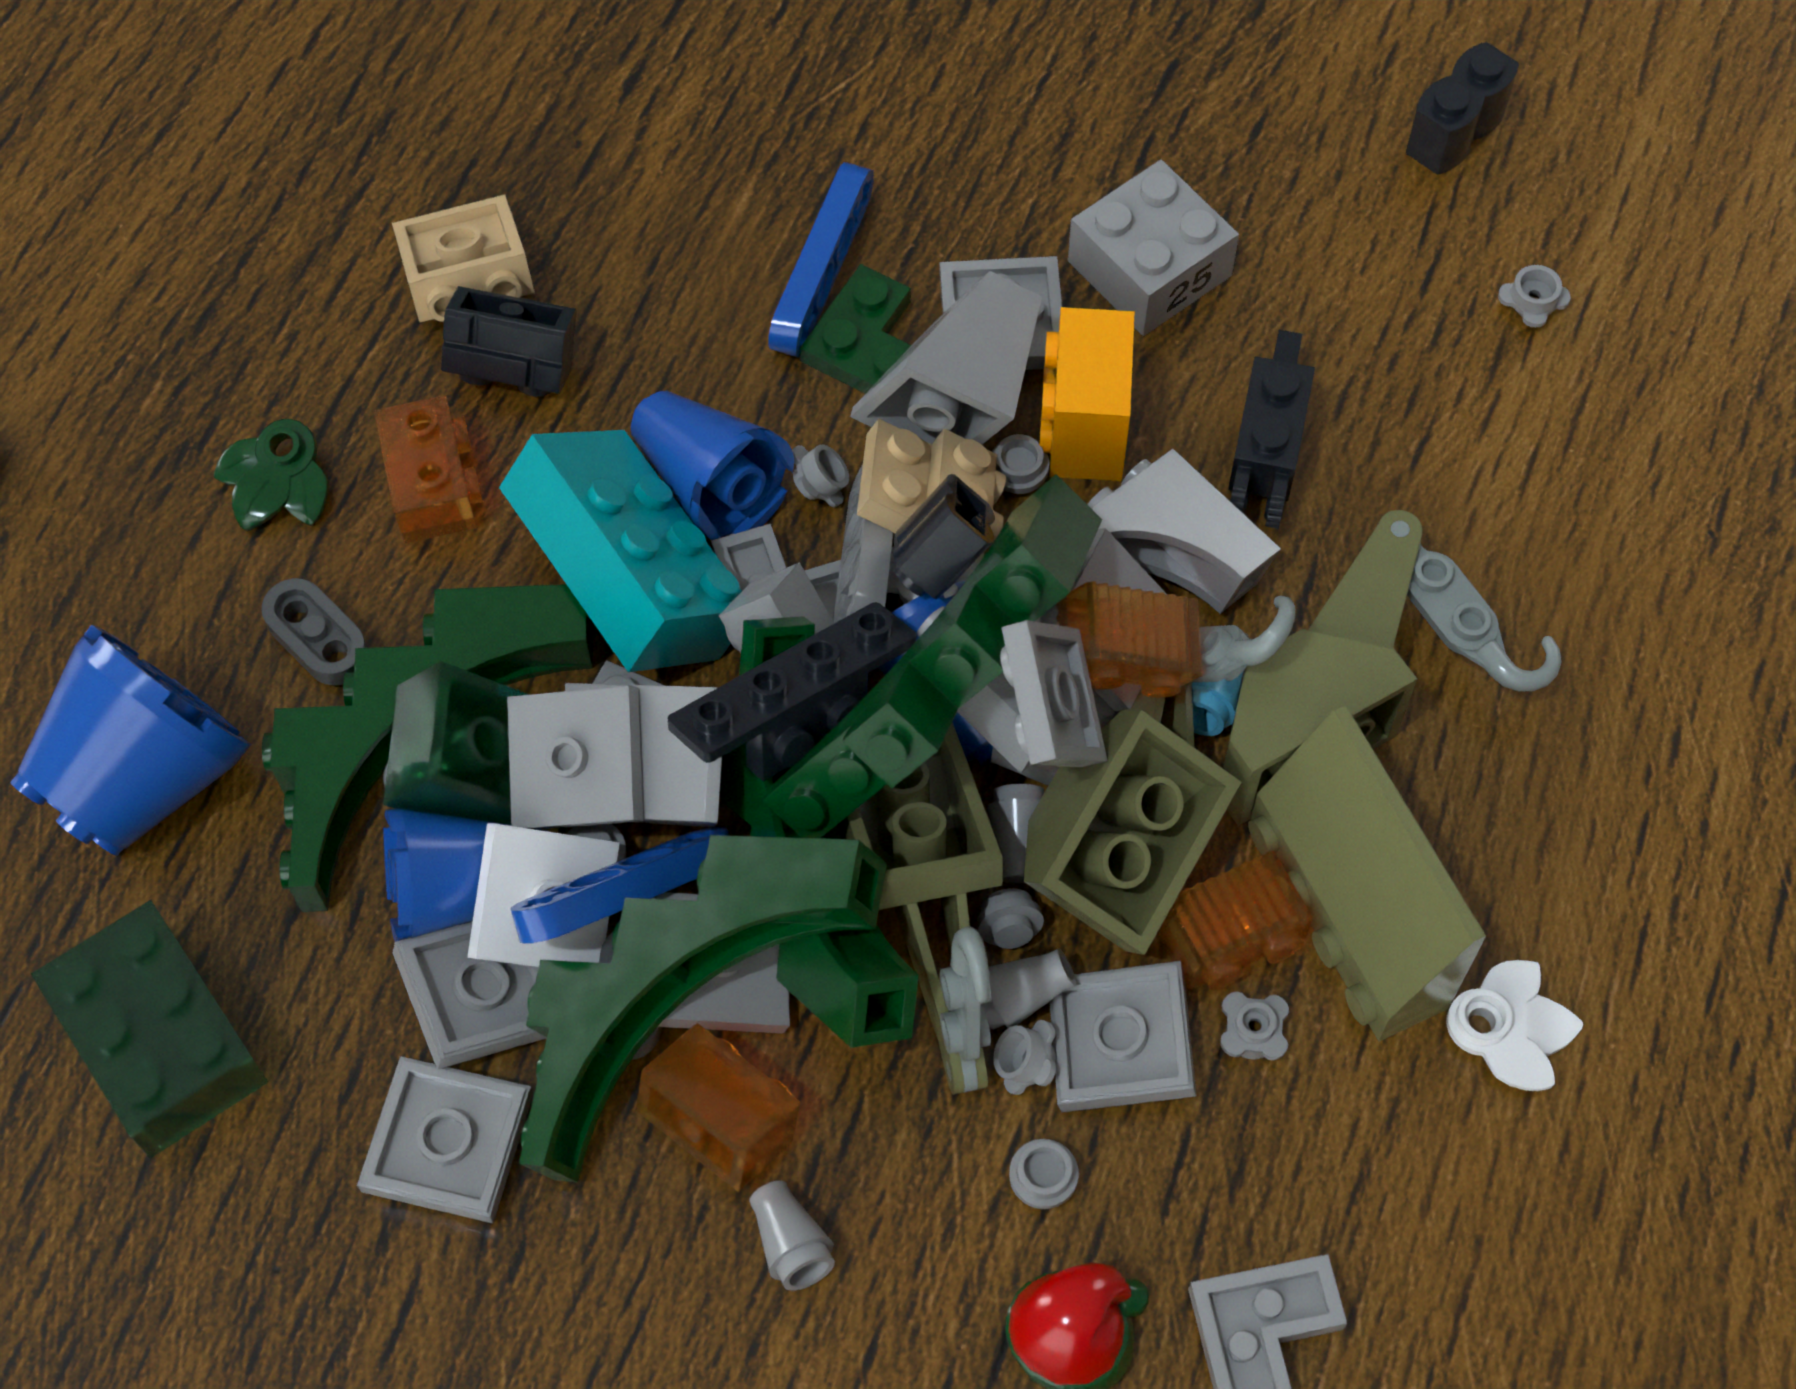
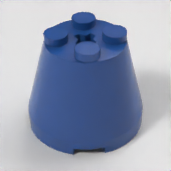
[10,625,252,856]

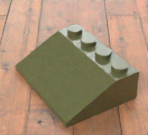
[1248,705,1486,1042]

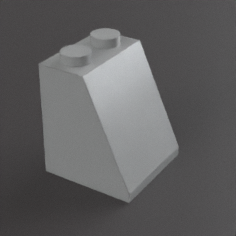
[850,271,1042,444]
[565,683,722,827]

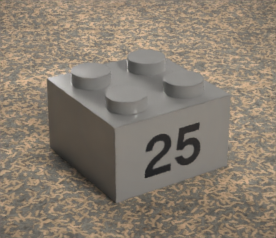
[1068,159,1239,337]

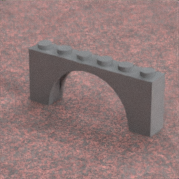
[917,449,1281,773]

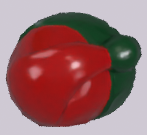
[1005,1262,1149,1389]

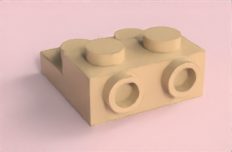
[392,195,535,322]
[857,418,1006,548]

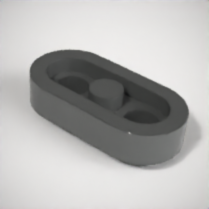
[261,578,368,685]

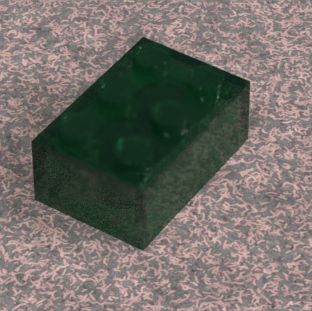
[31,900,269,1159]

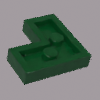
[799,264,912,394]

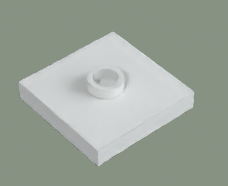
[467,823,620,967]

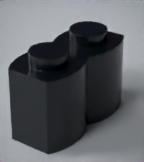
[1406,42,1519,175]
[893,474,995,599]

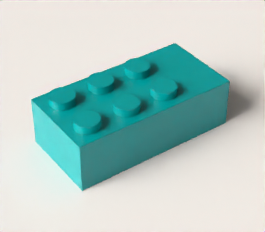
[499,430,742,673]

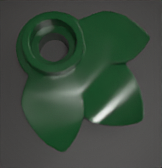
[213,419,329,531]

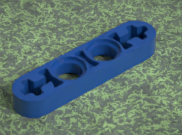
[768,162,874,357]
[511,826,729,944]

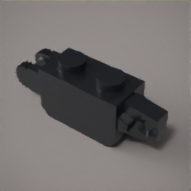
[1228,329,1315,529]

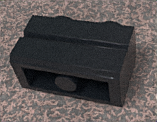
[441,286,577,396]

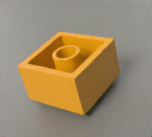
[1039,307,1135,481]

